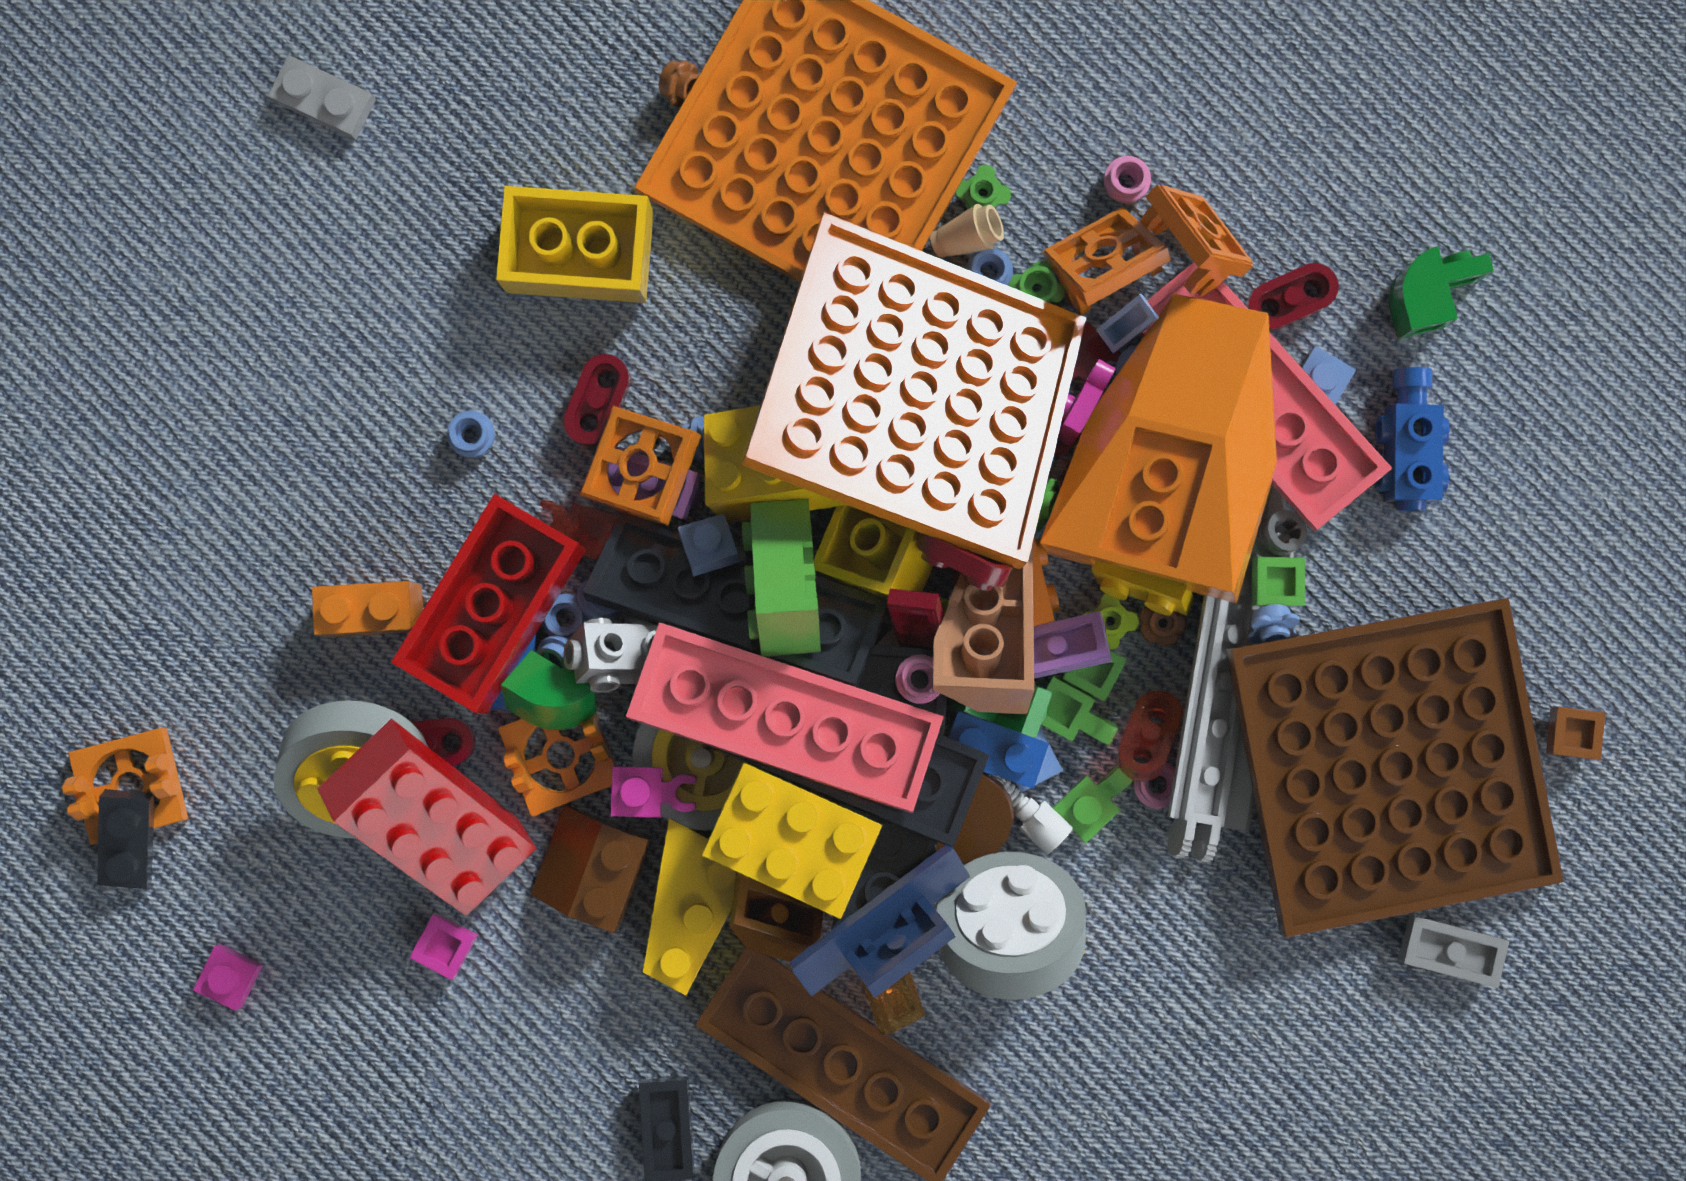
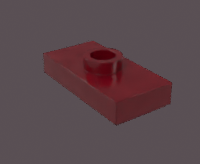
[887,588,944,650]

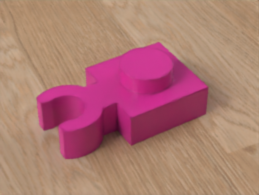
[1057,359,1116,446]
[611,766,697,817]

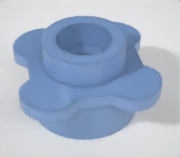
[1248,604,1300,644]

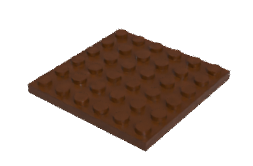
[1226,598,1564,938]

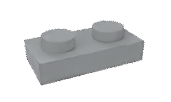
[268,55,376,140]
[1398,914,1509,988]

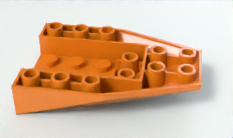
[1040,293,1277,604]

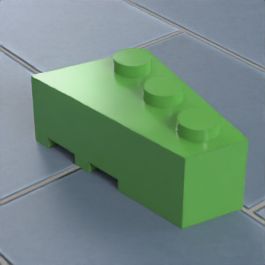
[742,499,821,657]

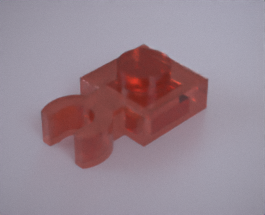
[539,500,618,560]

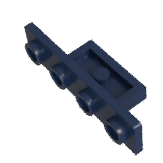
[789,845,970,998]

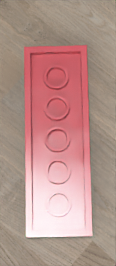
[1140,262,1392,533]
[626,622,944,813]

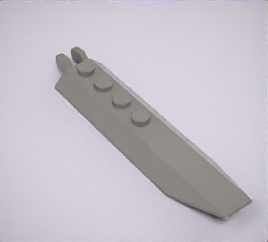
[1167,484,1295,863]

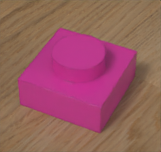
[409,913,478,980]
[193,944,263,1011]

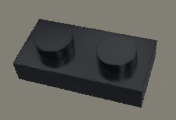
[97,789,155,889]
[639,1076,695,1181]

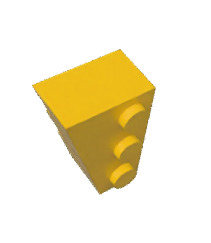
[643,818,749,995]

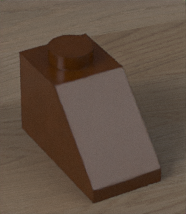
[729,876,824,962]

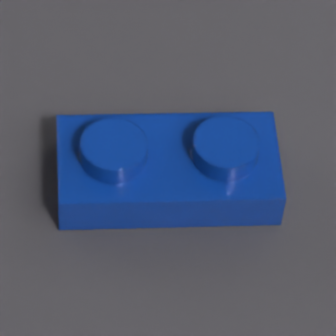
[948,711,1049,789]

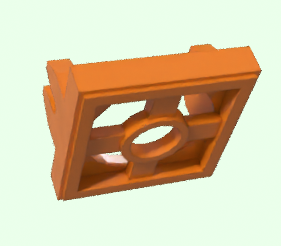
[1139,184,1254,297]
[1042,207,1171,316]
[579,406,701,525]
[498,713,617,817]
[62,728,189,845]

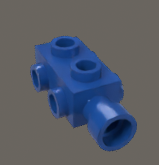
[1375,367,1450,512]

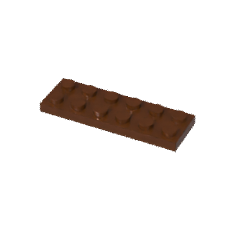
[695,947,991,1181]

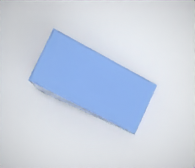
[1096,294,1159,353]

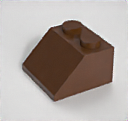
[531,804,654,933]

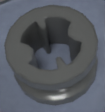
[1257,510,1307,557]

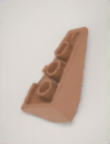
[932,542,1034,714]

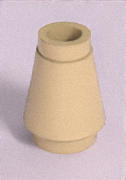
[930,204,1004,259]

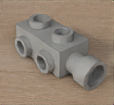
[564,618,658,693]

